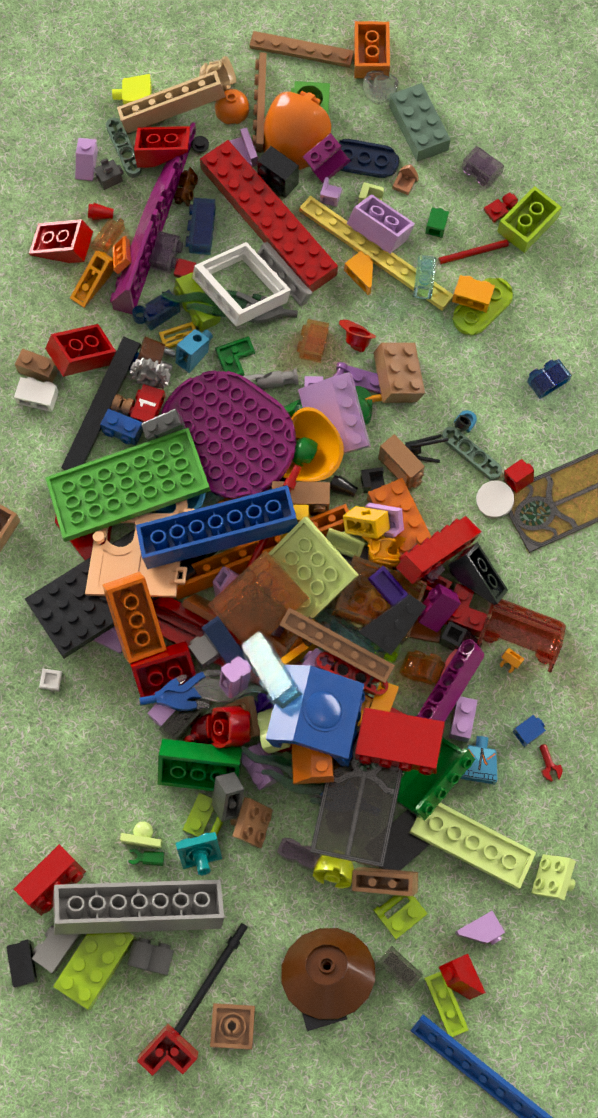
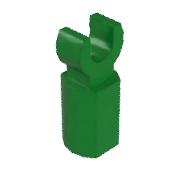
[128,849,165,866]

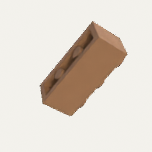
[352,867,418,896]

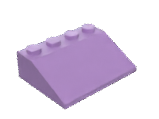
[298,372,371,454]

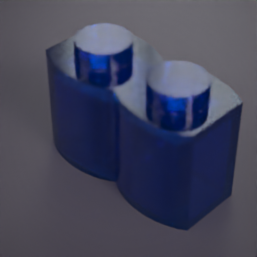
[527,359,572,399]

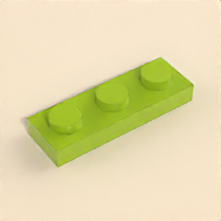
[424,971,469,1037]

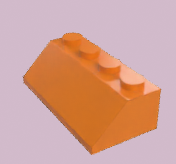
[292,744,334,784]

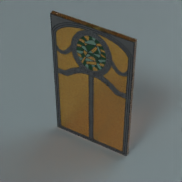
[508,449,598,553]

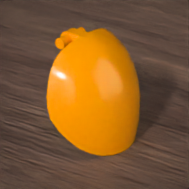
[283,407,344,482]

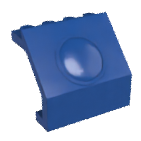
[266,665,365,766]

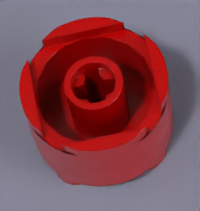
[206,706,251,748]

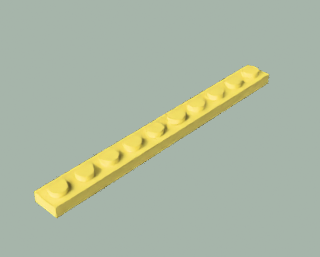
[299,196,453,311]

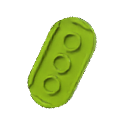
[452,277,513,336]

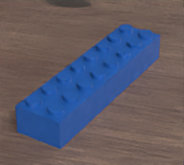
[136,485,298,569]

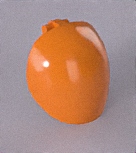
[263,91,331,170]

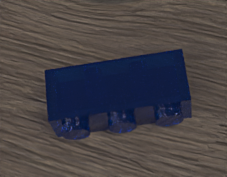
[186,198,216,255]

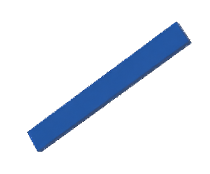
[410,1015,553,1118]

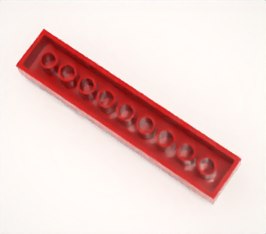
[200,140,338,293]

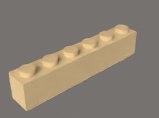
[117,70,226,134]

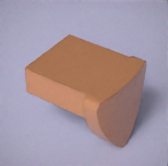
[392,164,419,195]

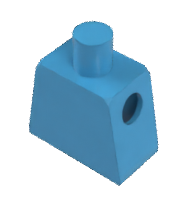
[175,329,213,373]

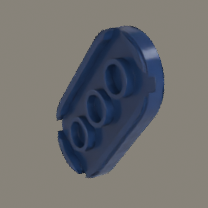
[339,139,399,178]

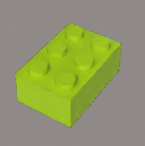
[497,186,562,253]

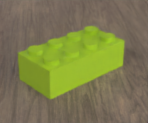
[53,932,137,1010]

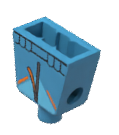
[460,736,498,785]

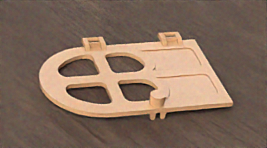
[85,500,195,598]

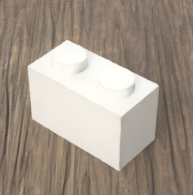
[14,377,59,412]

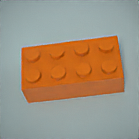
[367,478,431,557]
[102,572,167,663]

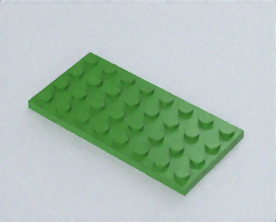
[45,428,211,542]

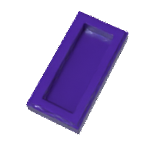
[368,566,408,606]

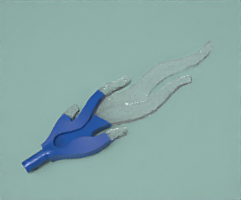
[139,670,281,711]

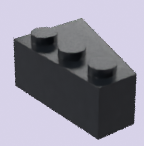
[357,594,426,655]

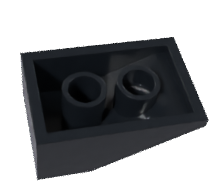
[448,542,508,605]

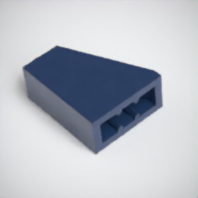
[202,616,247,665]

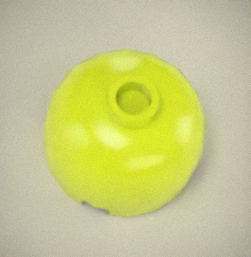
[313,850,354,888]

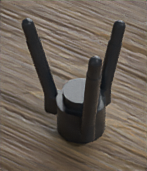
[405,434,449,463]

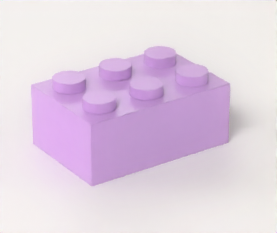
[347,194,415,254]

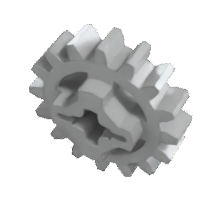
[130,358,171,389]

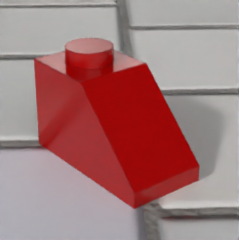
[439,954,486,1000]

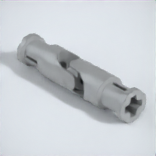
[243,368,299,390]

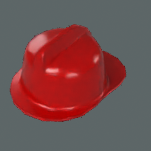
[339,319,376,352]

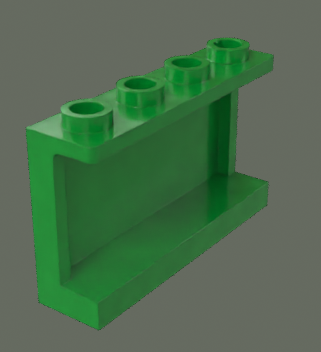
[387,736,475,821]

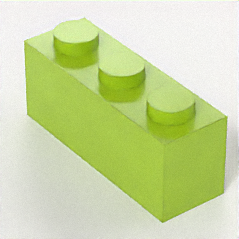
[173,272,222,332]

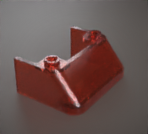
[477,599,566,673]

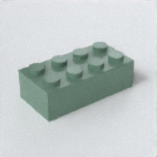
[389,83,451,162]

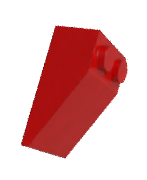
[134,126,191,168]
[29,219,93,263]

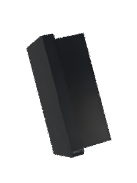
[6,939,38,987]

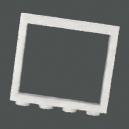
[192,242,291,327]

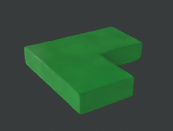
[215,336,255,376]

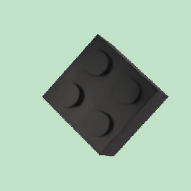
[257,146,299,198]

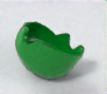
[292,437,318,466]

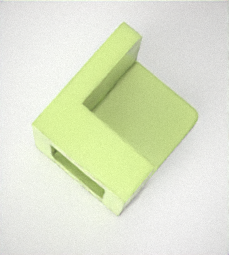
[358,182,384,204]

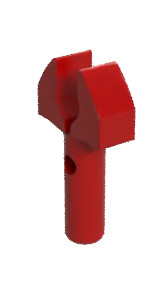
[539,744,563,782]

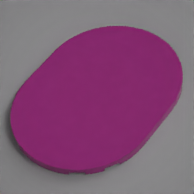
[161,370,296,499]

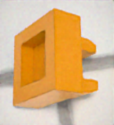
[500,648,525,673]

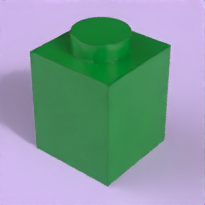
[425,207,449,238]

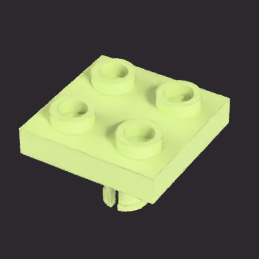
[531,854,576,900]

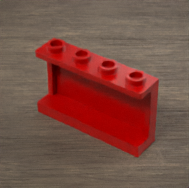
[355,707,445,775]

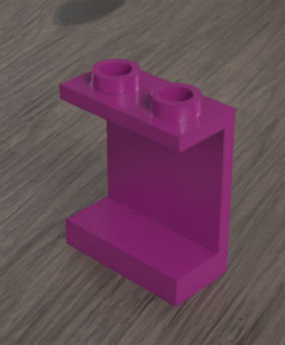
[303,133,350,183]

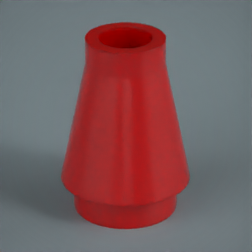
[88,202,114,220]

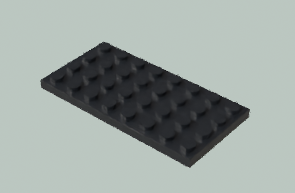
[25,529,197,659]

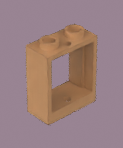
[378,434,425,490]

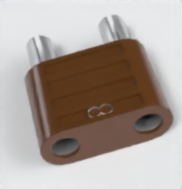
[137,336,176,370]

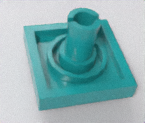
[176,832,222,876]

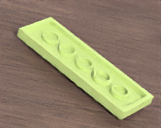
[409,803,536,890]

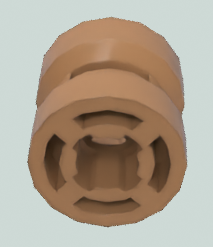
[111,394,135,417]

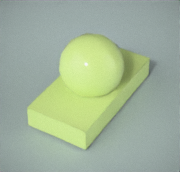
[326,528,366,560]
[120,821,162,850]

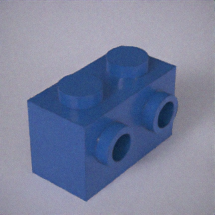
[100,409,143,446]

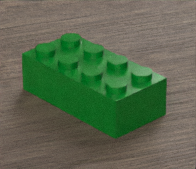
[157,739,242,791]

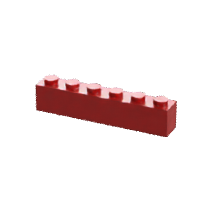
[396,516,482,584]

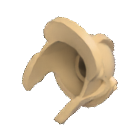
[199,56,236,90]

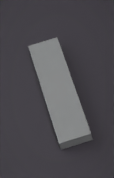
[257,242,312,307]

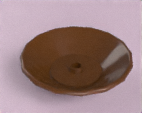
[281,928,375,1020]

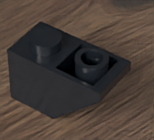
[439,621,483,651]

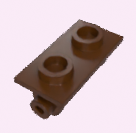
[174,167,198,207]

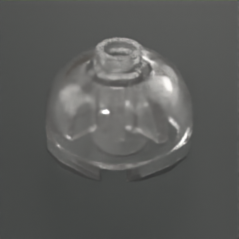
[363,71,399,105]

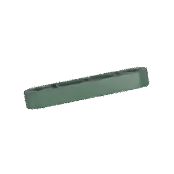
[106,118,142,178]
[442,427,502,480]

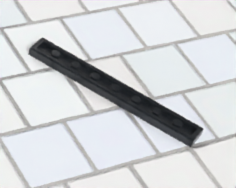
[61,336,141,470]

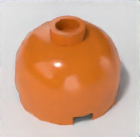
[215,89,250,124]

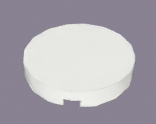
[476,481,514,518]

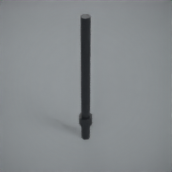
[174,923,248,1035]

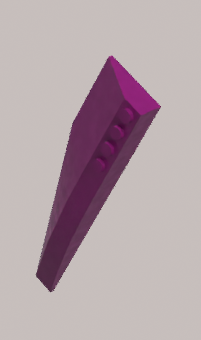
[110,122,196,315]

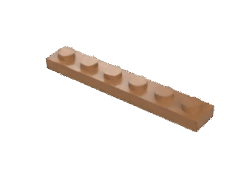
[249,31,354,68]
[252,52,267,153]
[280,607,395,683]

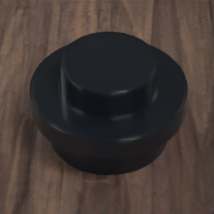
[191,136,209,153]

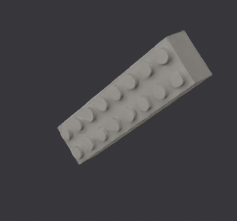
[53,880,224,935]

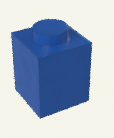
[512,715,546,748]

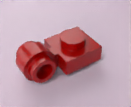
[483,192,518,223]

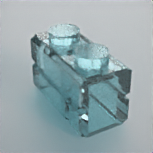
[413,255,436,299]

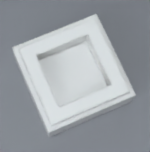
[39,669,63,691]

